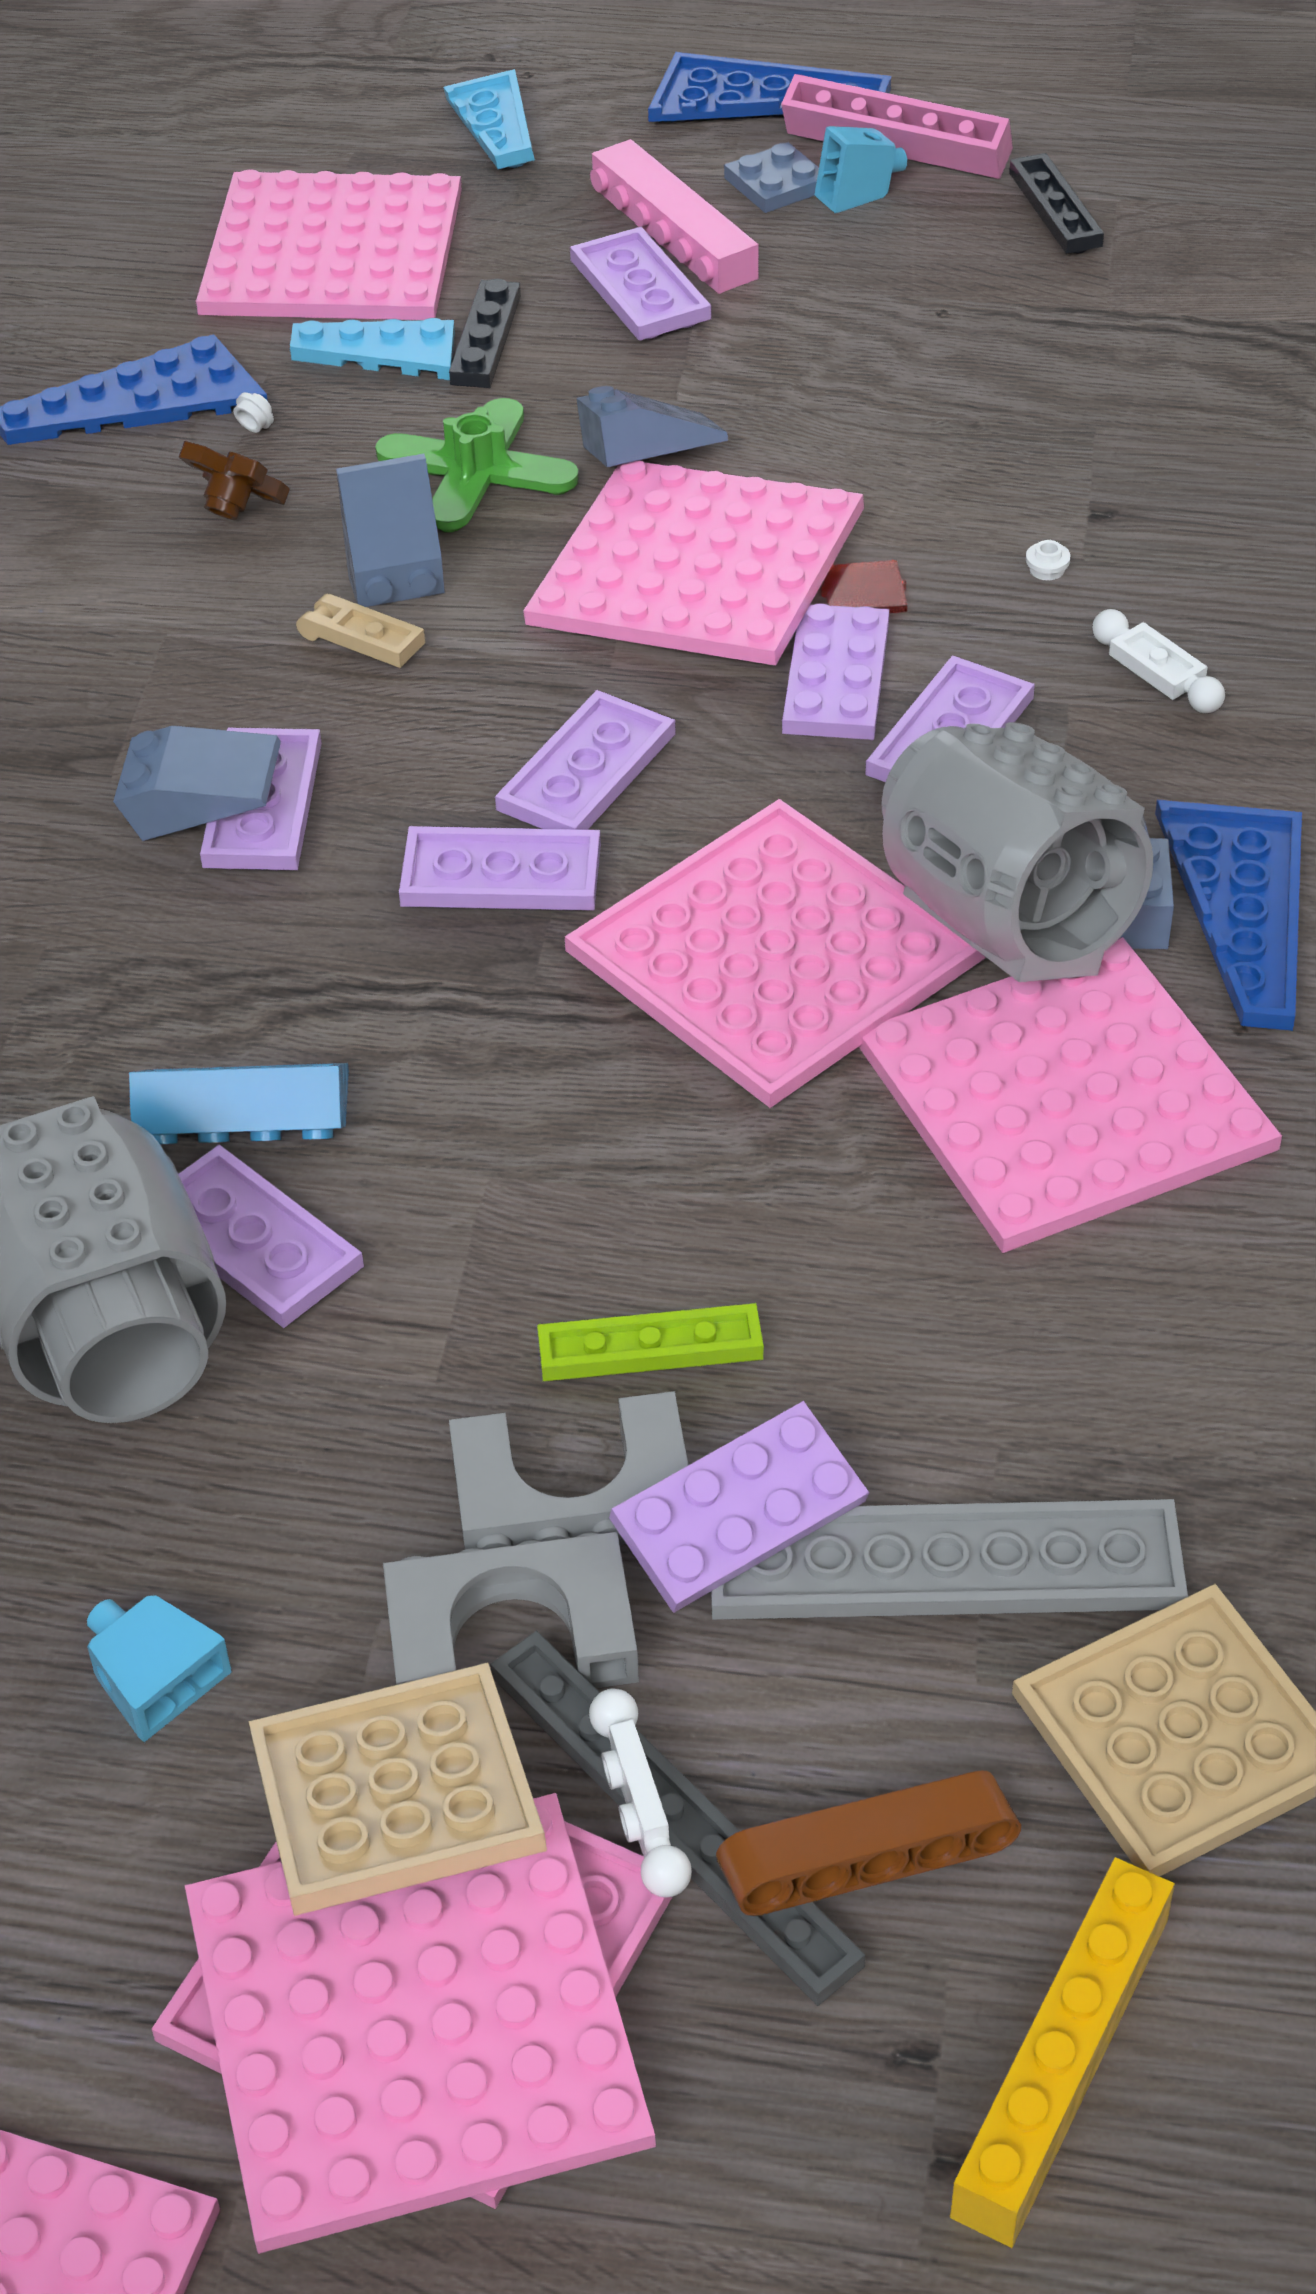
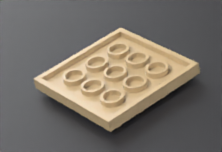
[1012,1584,1316,1877]
[249,1663,547,1916]

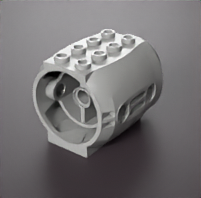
[881,722,1153,982]
[0,1096,226,1423]

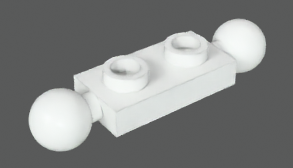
[1092,609,1225,713]
[589,1689,692,1898]

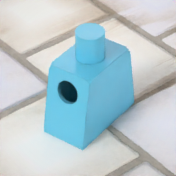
[814,126,907,213]
[87,1595,232,1742]

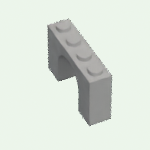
[449,1391,688,1550]
[383,1532,639,1688]

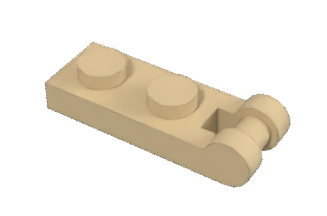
[296,594,425,668]

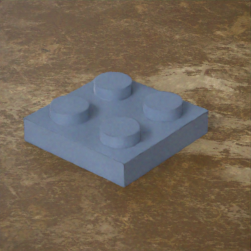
[724,142,819,213]

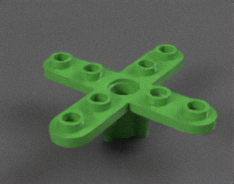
[375,398,579,532]

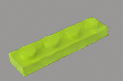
[537,1303,764,1381]

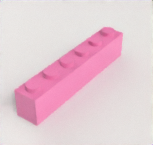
[781,74,1013,179]
[590,139,758,294]

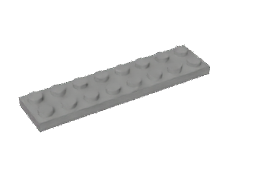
[711,1499,1188,1620]

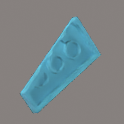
[443,69,535,169]
[290,318,455,380]

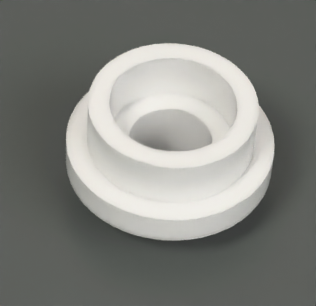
[233,393,274,433]
[1026,540,1070,580]

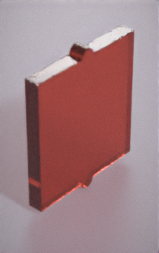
[821,560,908,613]

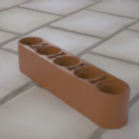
[716,1770,1021,1916]

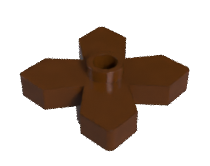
[179,441,290,520]

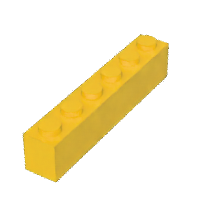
[950,1857,1175,2248]

